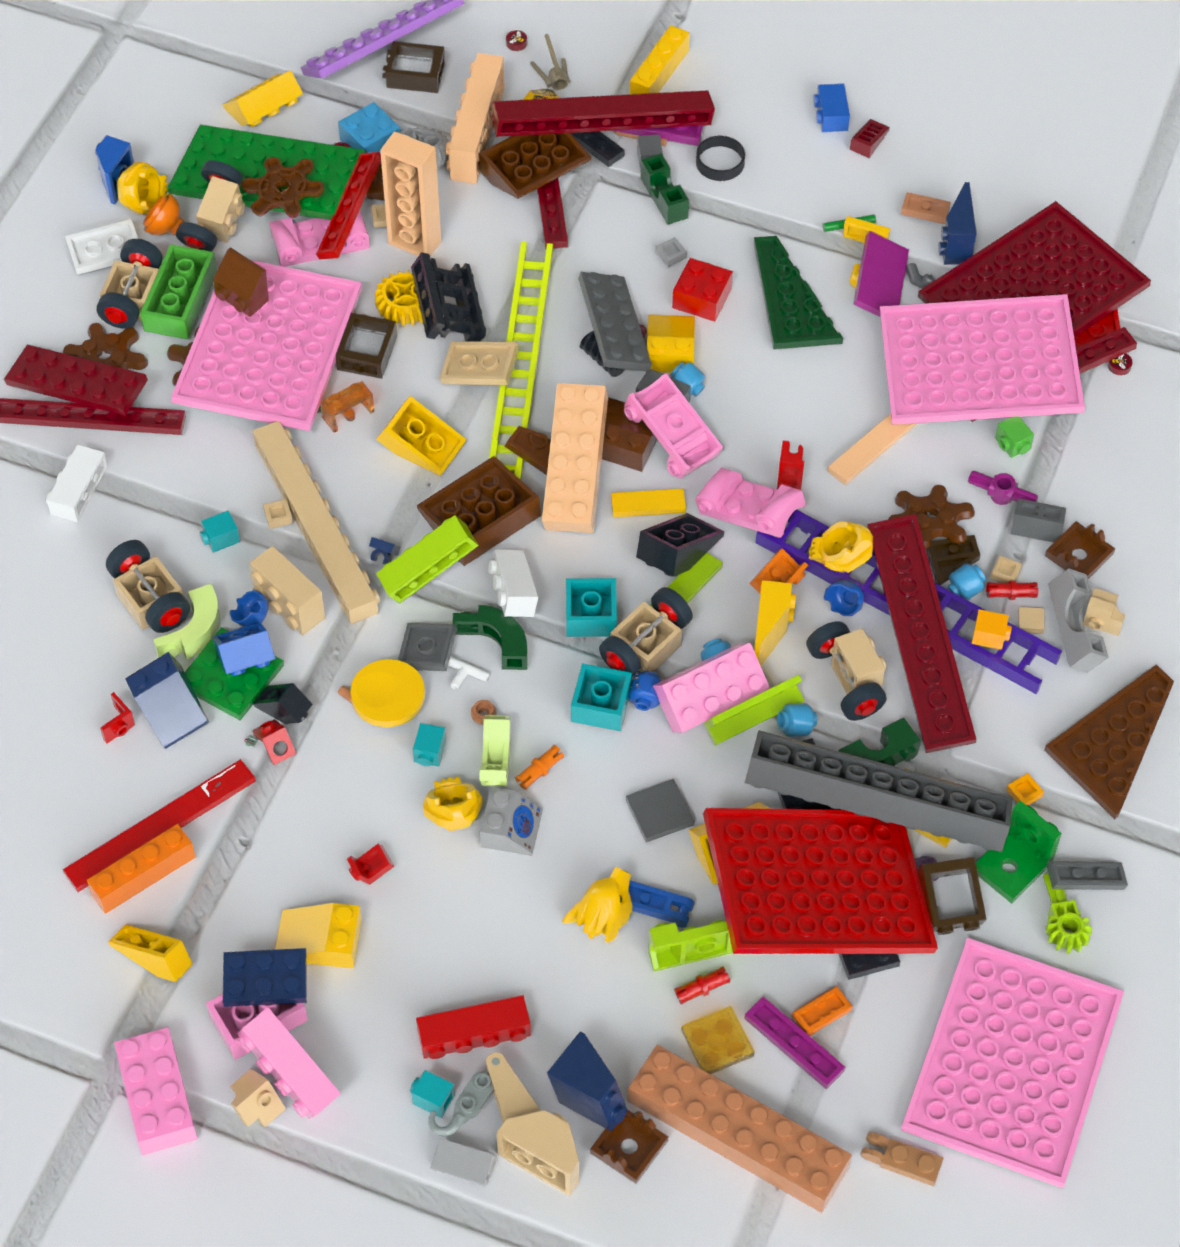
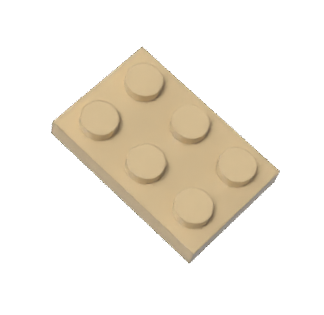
[439,341,519,385]

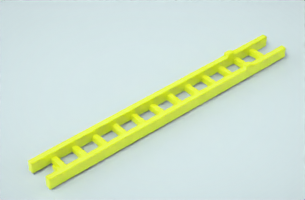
[489,241,553,480]

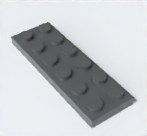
[578,272,652,372]

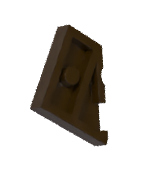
[926,535,980,585]

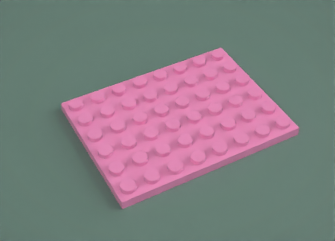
[171,260,362,431]
[880,294,1085,425]
[901,938,1124,1188]

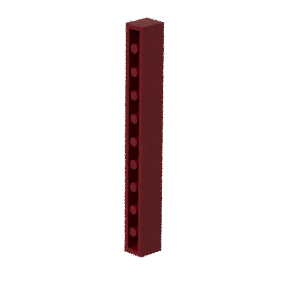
[491,90,715,137]

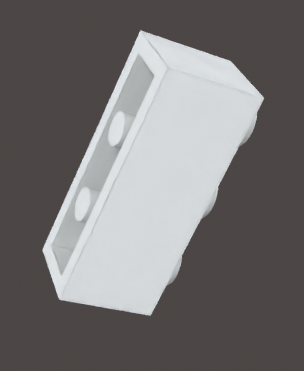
[46,445,107,522]
[488,550,538,617]

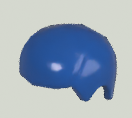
[824,579,864,616]
[230,590,269,627]

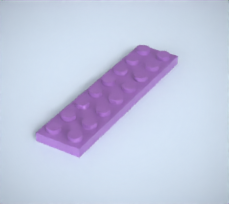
[300,0,465,79]

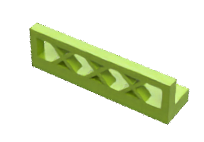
[704,675,805,746]

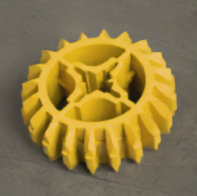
[375,270,423,327]

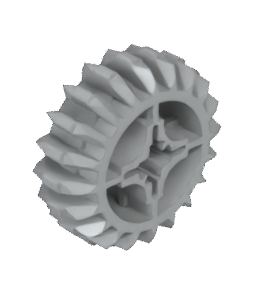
[398,126,449,168]

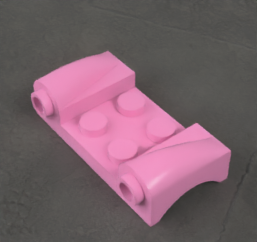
[269,210,370,267]
[624,374,724,479]
[695,468,806,538]

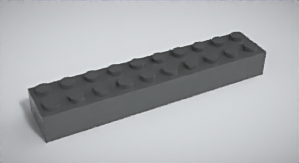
[745,730,1013,852]

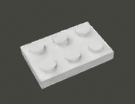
[65,219,138,275]

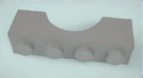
[1048,568,1109,673]

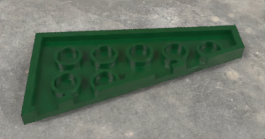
[754,236,843,350]

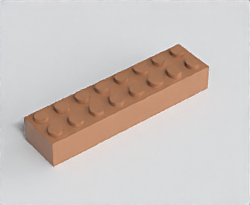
[627,1045,852,1213]

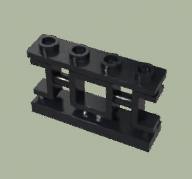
[411,252,486,342]

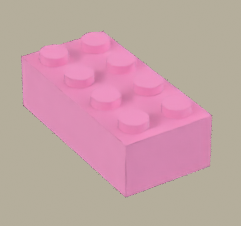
[653,643,770,733]
[237,1007,341,1119]
[114,1027,197,1155]

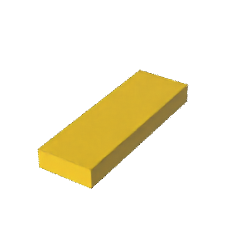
[611,488,686,518]

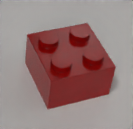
[672,258,733,322]

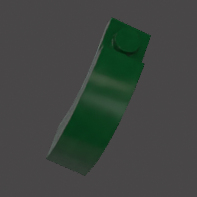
[453,605,528,670]

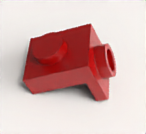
[347,843,394,885]

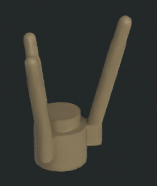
[530,34,570,90]

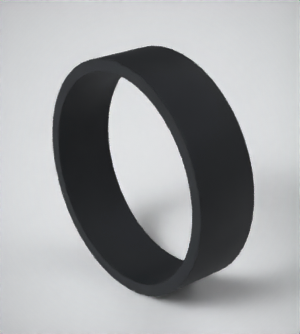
[696,136,745,181]

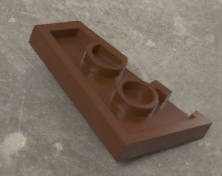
[504,426,551,475]

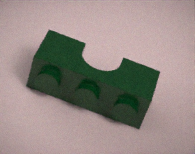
[640,153,689,225]
[838,717,921,766]

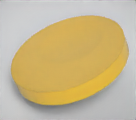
[350,659,425,727]

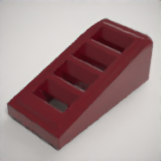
[850,119,890,158]

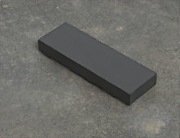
[1047,861,1128,890]

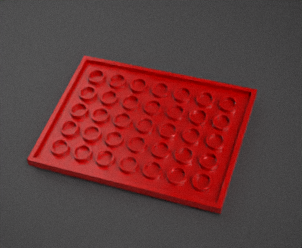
[703,808,938,954]

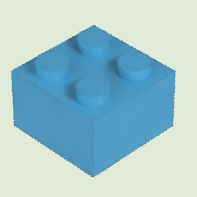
[338,102,400,154]

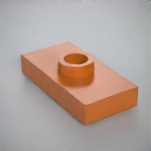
[792,986,853,1036]

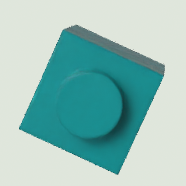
[199,510,240,553]
[413,723,446,767]
[410,1070,455,1118]

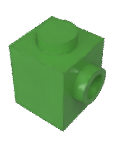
[995,416,1034,458]

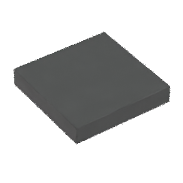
[398,623,457,671]
[626,779,694,843]

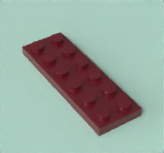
[4,344,148,416]

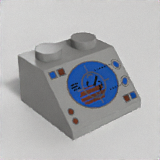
[480,787,543,856]

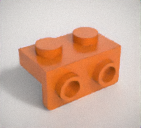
[749,548,808,594]

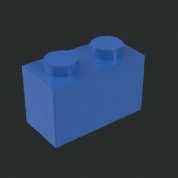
[813,83,850,132]

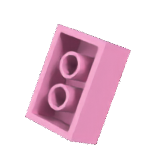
[206,994,308,1060]

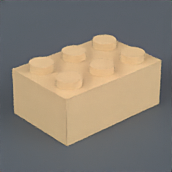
[250,546,325,636]

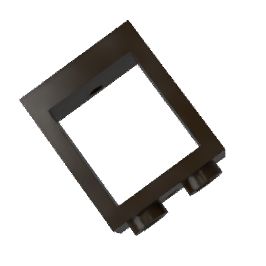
[918,857,987,935]

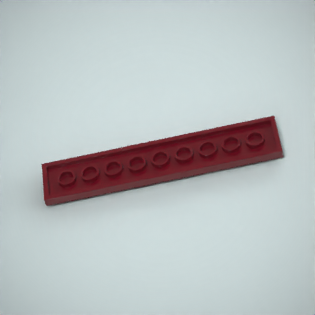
[867,514,977,753]

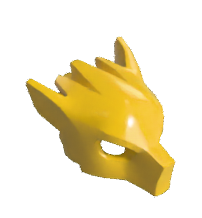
[562,867,632,943]

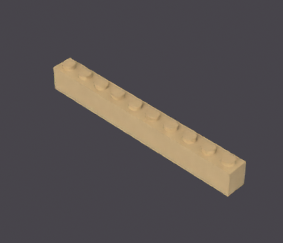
[252,421,380,624]

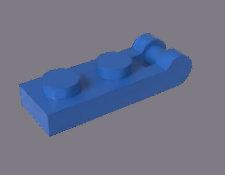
[620,881,695,928]

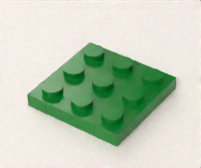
[185,627,284,721]

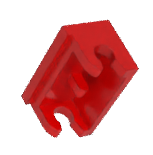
[777,440,805,490]

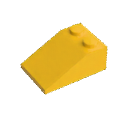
[647,314,695,373]
[376,396,467,476]
[754,580,796,666]
[275,903,362,968]

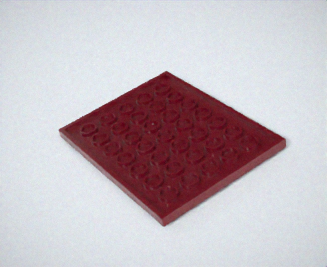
[918,201,1151,337]

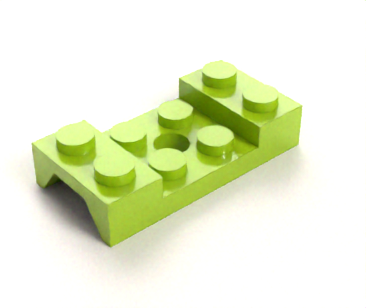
[648,920,733,972]

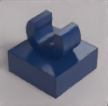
[369,537,400,564]

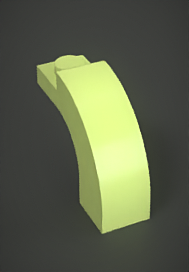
[153,584,220,660]
[480,715,511,786]

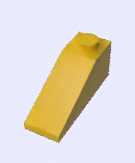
[108,924,193,982]

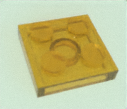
[681,1006,755,1075]

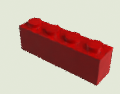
[416,995,531,1059]

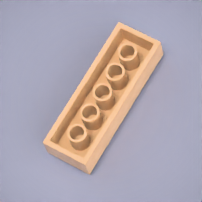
[446,53,505,184]
[380,131,441,257]
[542,383,608,533]

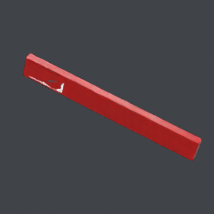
[63,759,256,892]

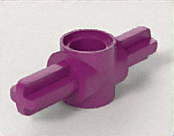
[968,471,1038,505]

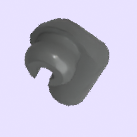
[906,263,935,289]

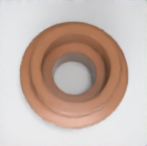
[471,700,496,725]

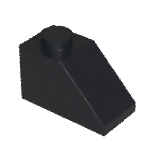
[253,683,313,724]

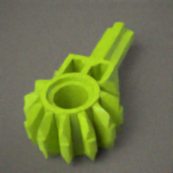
[1043,873,1092,955]

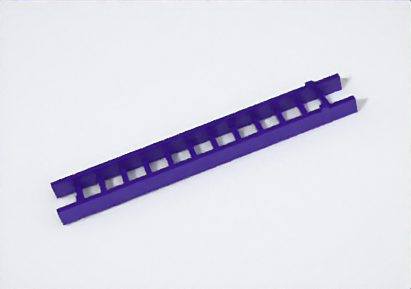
[755,509,1062,695]

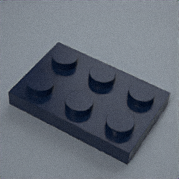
[223,948,307,1007]

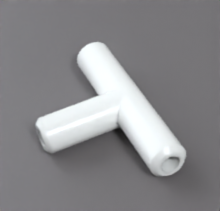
[448,656,490,690]

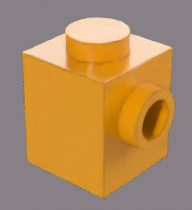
[972,609,1012,650]

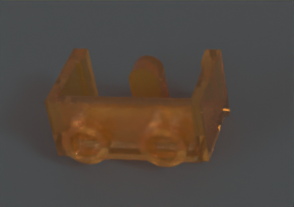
[321,381,374,433]

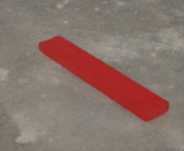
[316,152,381,260]

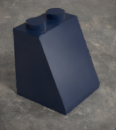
[547,1031,628,1131]

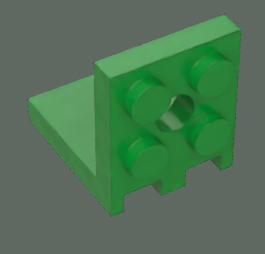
[976,800,1062,904]

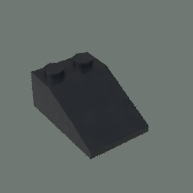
[636,513,725,577]

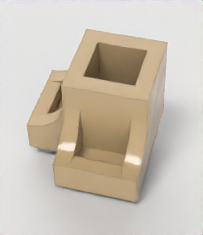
[1083,588,1125,636]
[230,1069,286,1127]

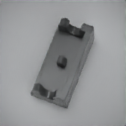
[1011,499,1066,542]

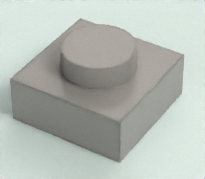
[655,237,687,267]

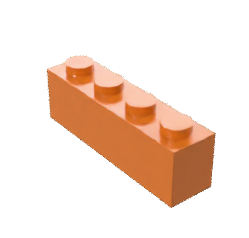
[87,824,196,914]

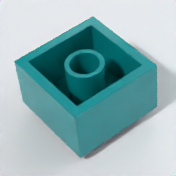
[566,578,617,637]
[571,663,632,732]

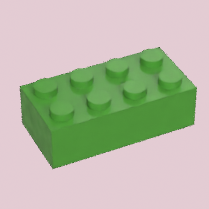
[140,244,217,340]

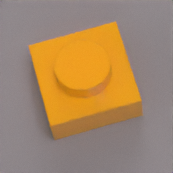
[1006,773,1044,806]

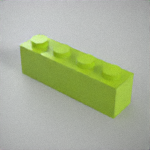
[376,515,479,604]

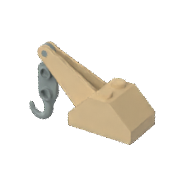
[428,1052,579,1196]

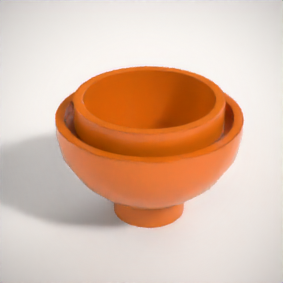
[143,193,185,235]

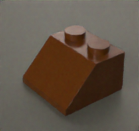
[213,247,269,317]

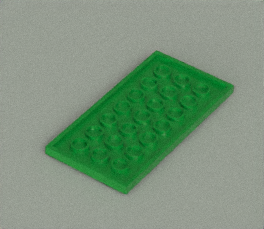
[167,124,365,220]

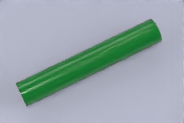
[823,214,876,232]

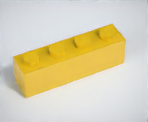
[630,25,690,94]

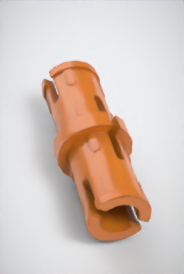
[515,745,564,790]

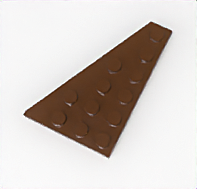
[1044,665,1174,820]

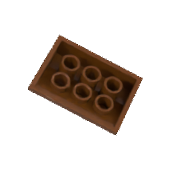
[479,133,592,199]
[602,397,658,472]
[417,456,541,566]

